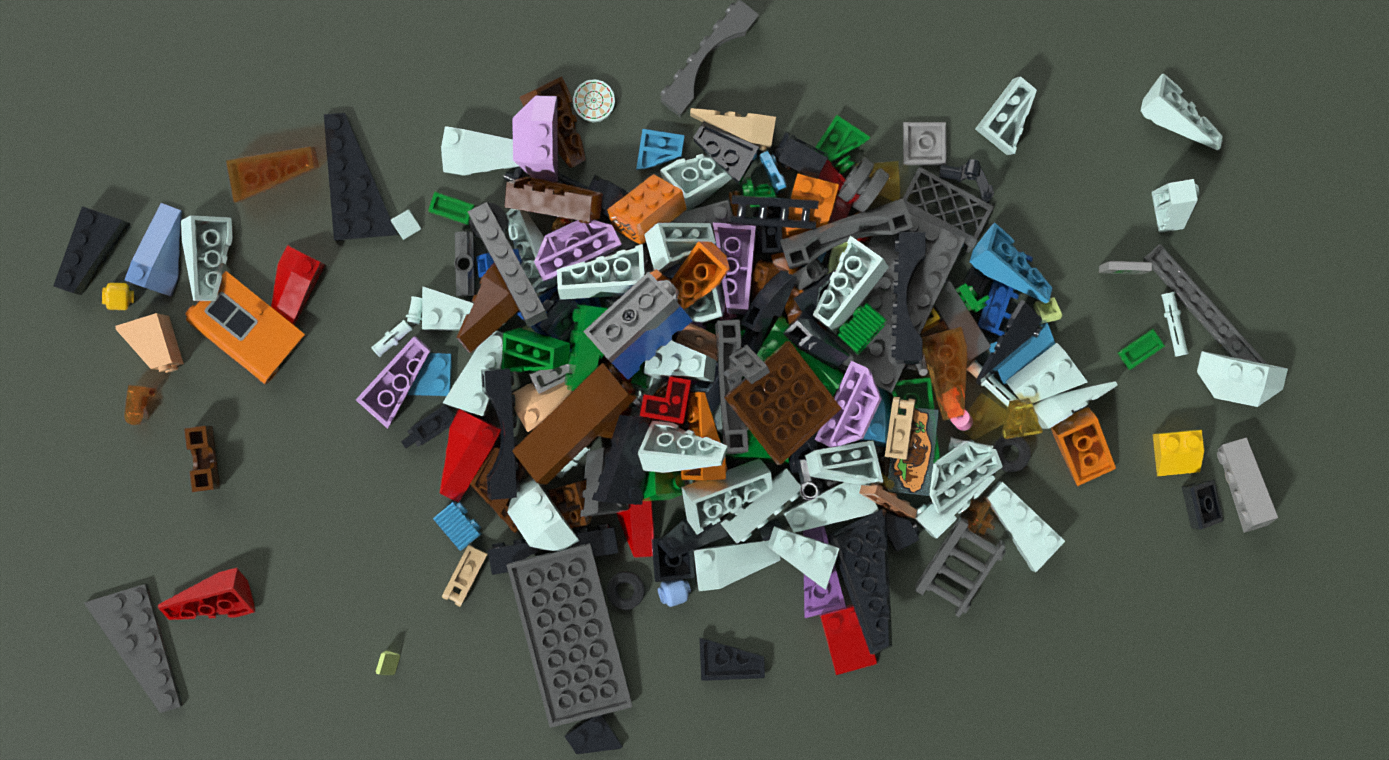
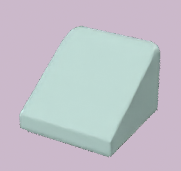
[391,210,421,240]

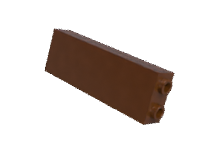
[512,363,637,485]

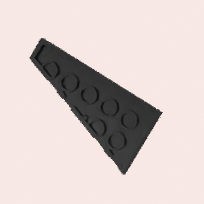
[324,113,398,241]
[828,509,892,655]

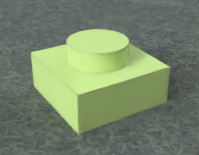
[1033,297,1062,324]

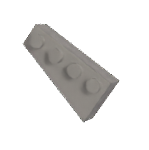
[1217,437,1278,533]

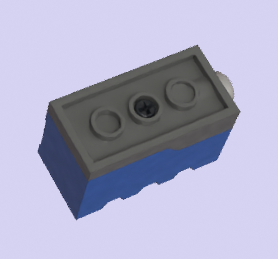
[583,272,693,380]

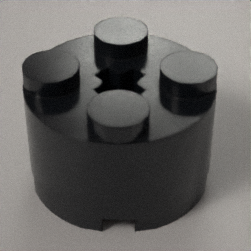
[587,174,629,216]

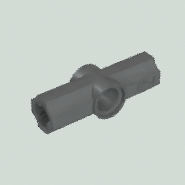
[454,232,476,297]

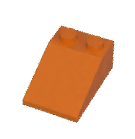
[782,174,839,239]
[1051,407,1116,486]

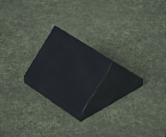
[793,270,836,322]
[1182,480,1224,530]
[652,537,695,582]

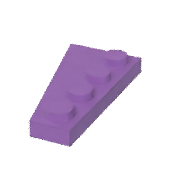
[803,526,846,618]

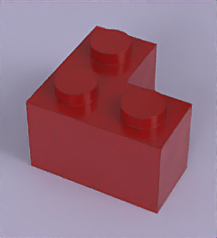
[640,376,691,424]

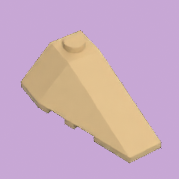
[690,108,776,151]

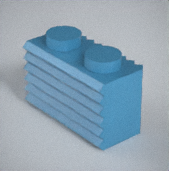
[433,501,482,551]

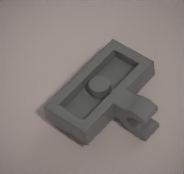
[724,345,770,387]

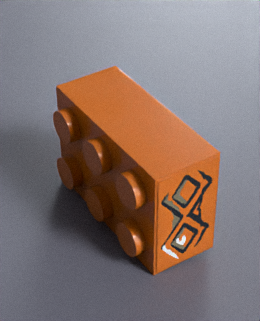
[607,174,687,245]

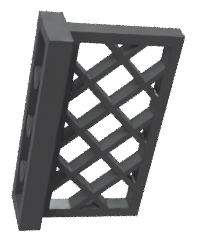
[902,167,994,253]

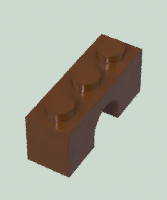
[184,426,220,492]

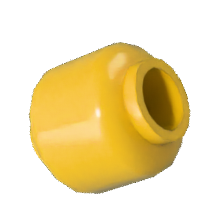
[102,282,134,310]

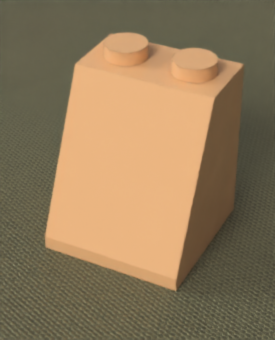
[115,313,184,373]

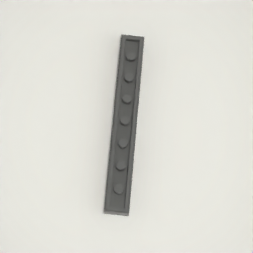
[1143,244,1267,364]

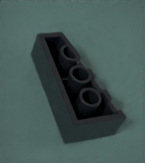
[53,206,130,295]
[592,415,652,505]

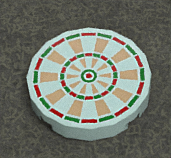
[573,79,615,122]

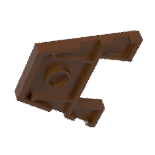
[470,447,526,533]

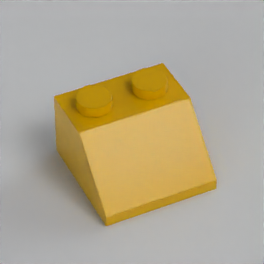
[1153,430,1204,476]

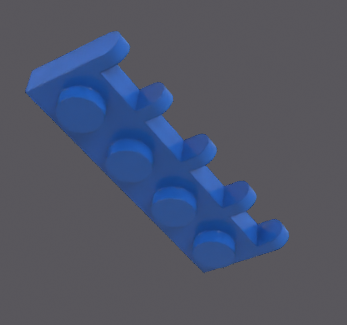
[977,252,1033,336]

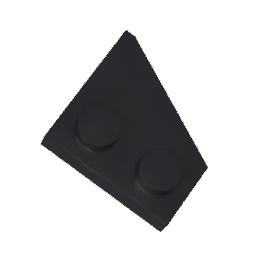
[564,715,623,754]

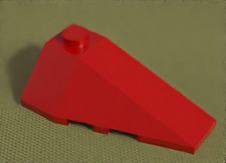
[271,245,326,325]
[439,409,501,503]
[616,501,654,558]
[158,568,255,620]

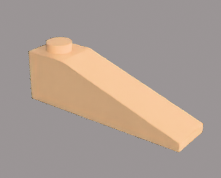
[512,382,573,432]

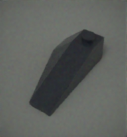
[976,300,1043,385]

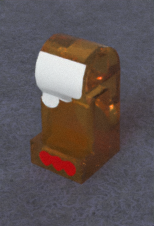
[124,385,155,425]

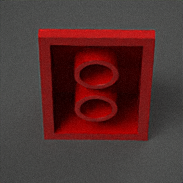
[819,604,877,675]

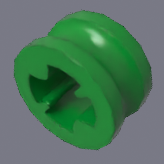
[834,155,855,175]

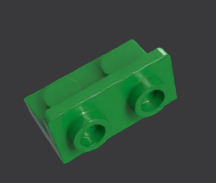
[743,177,776,207]
[955,283,990,313]

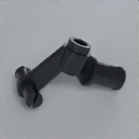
[939,159,994,203]

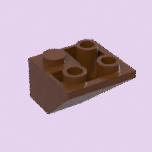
[548,480,592,528]

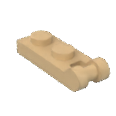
[885,396,916,460]
[442,544,488,607]

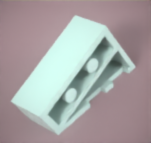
[805,440,883,486]

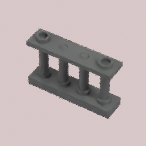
[915,515,1006,617]

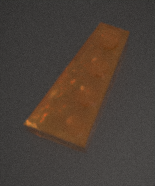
[226,147,319,203]

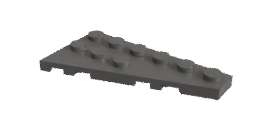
[84,584,183,713]

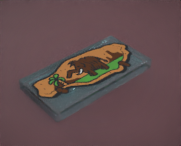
[887,408,939,496]

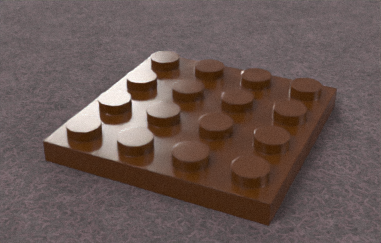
[724,341,842,465]

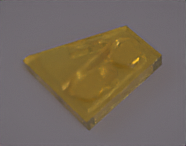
[1002,398,1043,439]

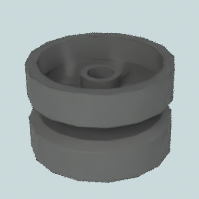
[837,157,889,213]

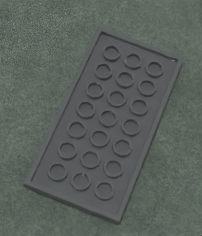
[826,214,966,394]
[507,543,633,728]

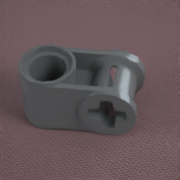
[793,256,829,290]

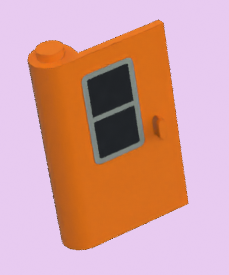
[185,271,305,385]

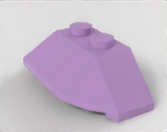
[513,96,558,182]
[534,220,621,282]
[815,361,882,448]

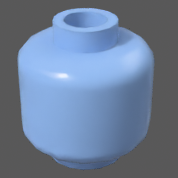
[658,579,691,607]

